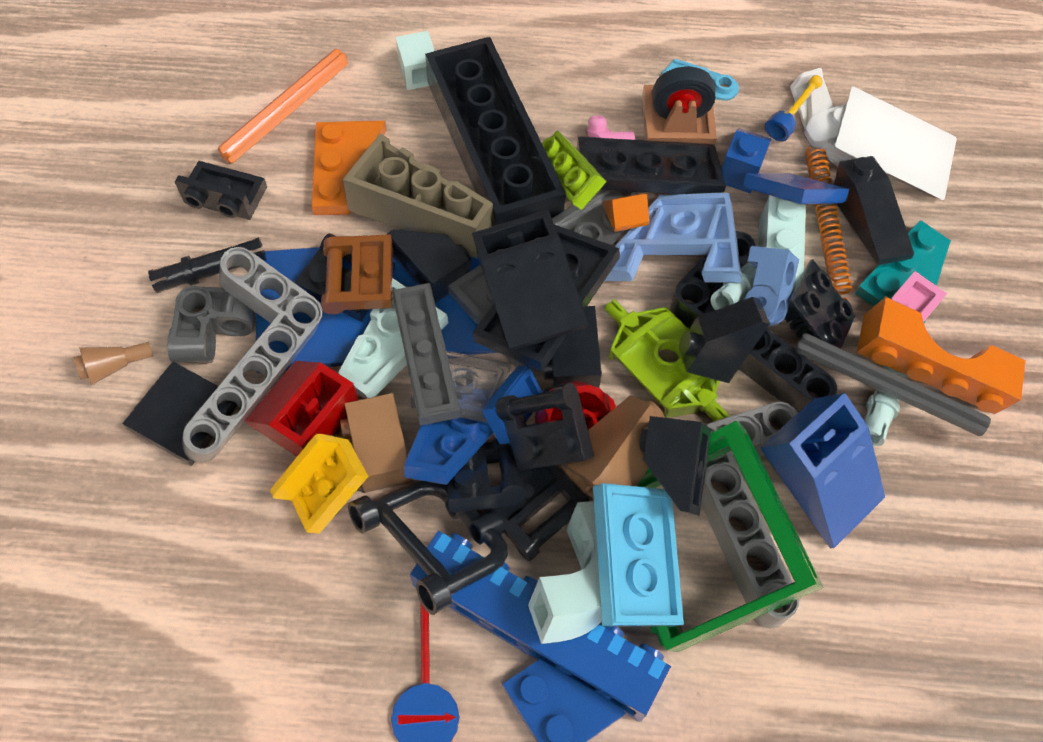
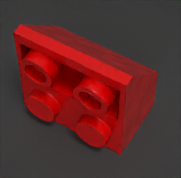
[245,361,358,457]

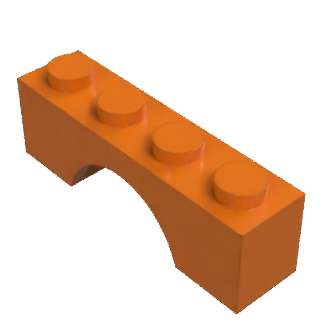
[856,297,1026,414]

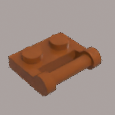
[321,234,392,314]

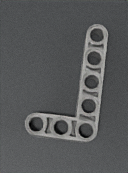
[183,247,322,462]
[701,402,799,629]

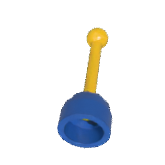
[765,75,823,142]

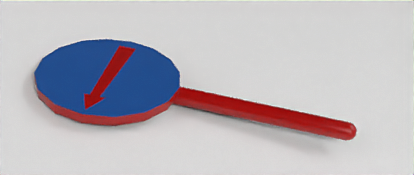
[391,601,460,742]

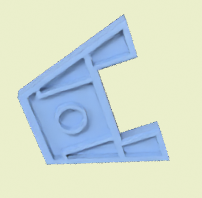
[605,193,742,283]

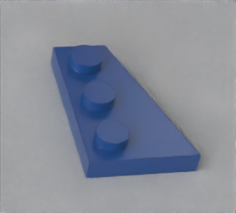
[404,391,494,485]

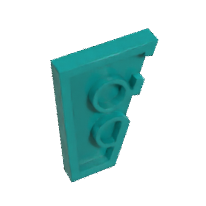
[855,220,951,324]

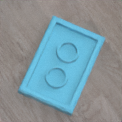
[593,483,684,626]

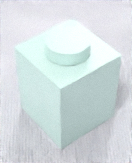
[395,31,435,90]

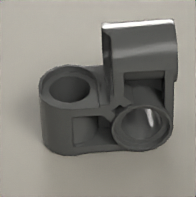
[168,286,254,363]

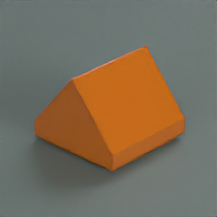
[602,193,650,232]

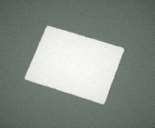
[835,87,957,200]

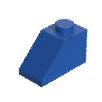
[722,128,771,194]

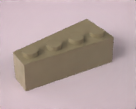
[343,133,493,259]

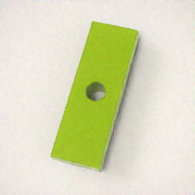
[542,130,606,210]

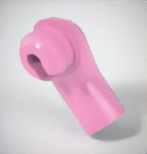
[586,115,635,140]

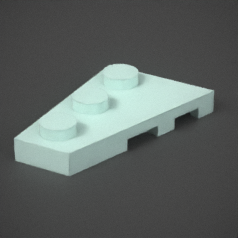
[338,278,449,399]

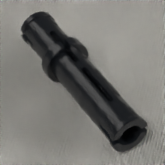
[148,237,267,294]

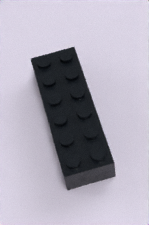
[425,37,566,226]

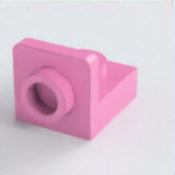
[891,271,947,322]

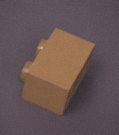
[340,393,413,493]

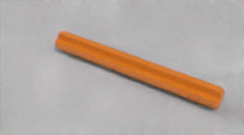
[218,49,348,163]

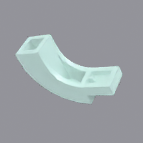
[528,501,602,644]

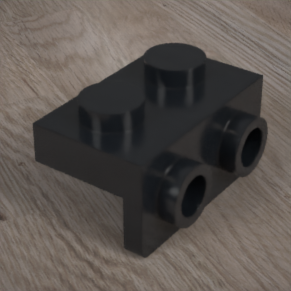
[175,160,267,220]

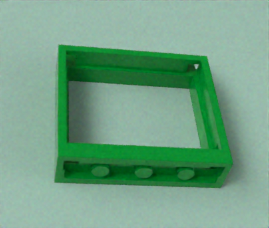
[637,420,824,652]

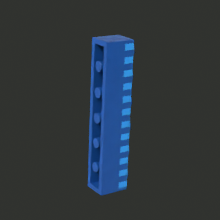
[410,531,671,722]

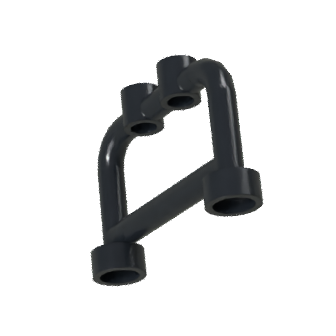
[348,480,508,615]

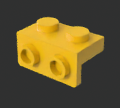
[270,434,369,534]

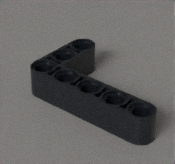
[670,231,837,413]

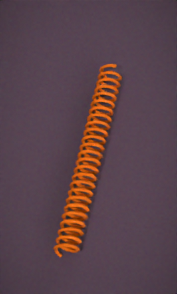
[805,146,853,300]

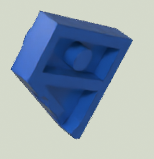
[502,659,626,742]

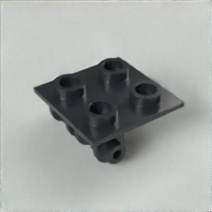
[784,259,855,349]

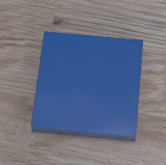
[743,173,849,204]

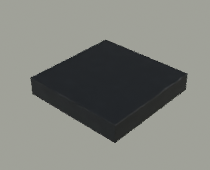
[122,361,238,466]

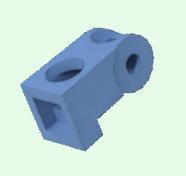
[745,246,799,326]

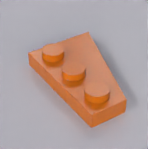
[312,120,387,215]

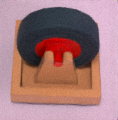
[642,66,717,145]

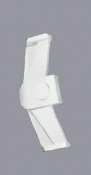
[790,68,888,175]

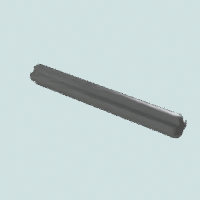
[796,334,991,436]

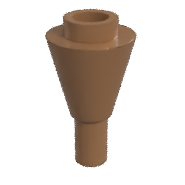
[73,342,153,385]

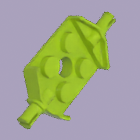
[604,299,731,422]

